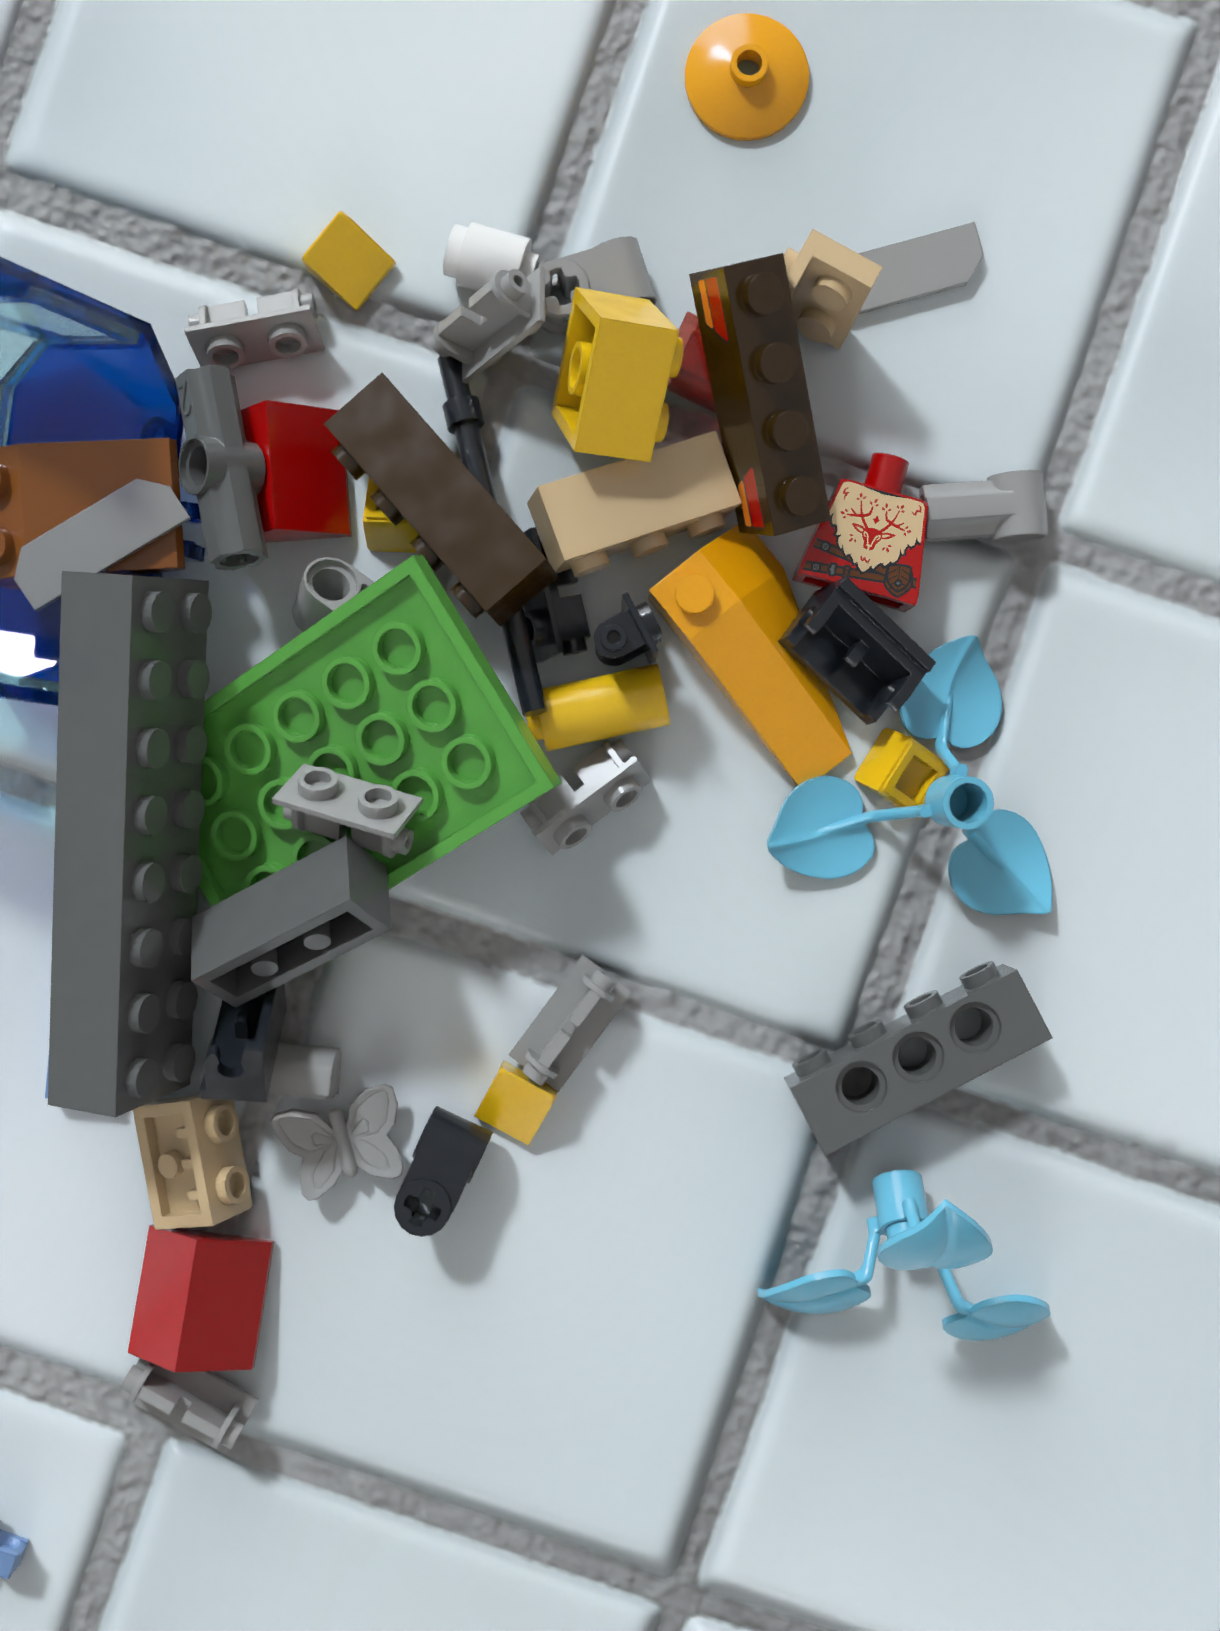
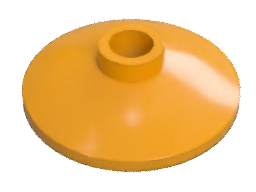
[685,13,809,141]

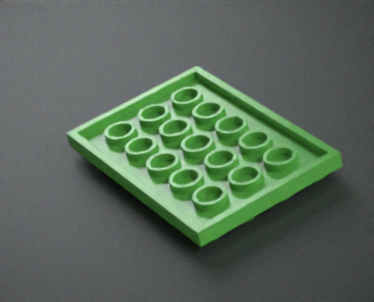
[199,555,562,906]

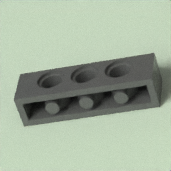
[784,961,1053,1156]

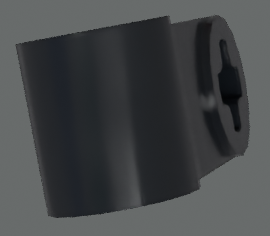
[394,1106,493,1237]

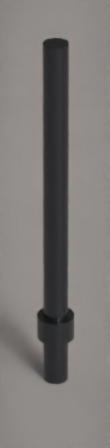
[437,356,548,717]

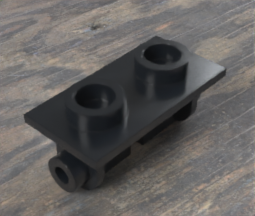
[523,527,591,663]
[594,592,663,667]

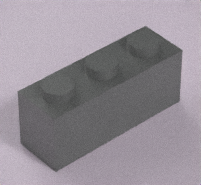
[191,836,392,1008]

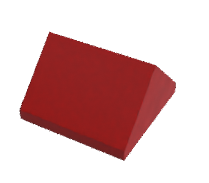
[241,400,352,543]
[128,1224,274,1373]

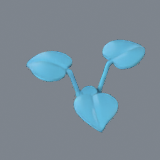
[767,635,1052,915]
[757,1170,1051,1341]

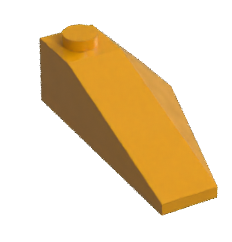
[647,524,852,786]

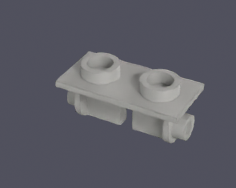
[431,266,547,384]
[184,288,325,369]
[520,738,651,855]
[272,763,423,858]
[509,954,633,1092]
[119,1358,259,1456]

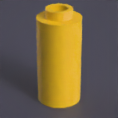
[526,663,670,752]

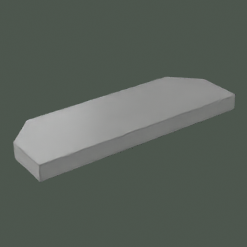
[858,222,984,315]
[14,478,191,612]

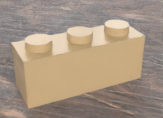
[527,431,742,577]

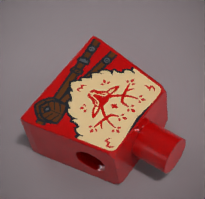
[792,453,928,612]

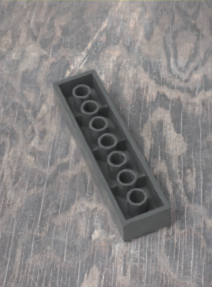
[48,571,212,1118]

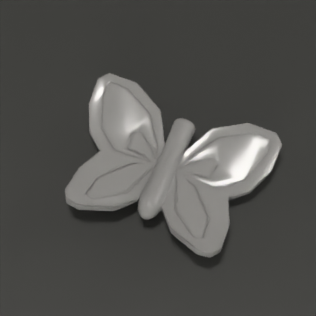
[271,1083,404,1201]

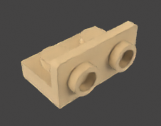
[784,229,883,350]
[133,1095,252,1230]

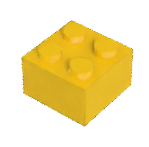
[551,287,684,462]

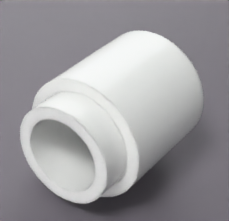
[443,222,540,291]

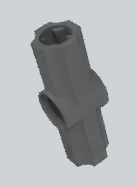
[175,364,269,570]

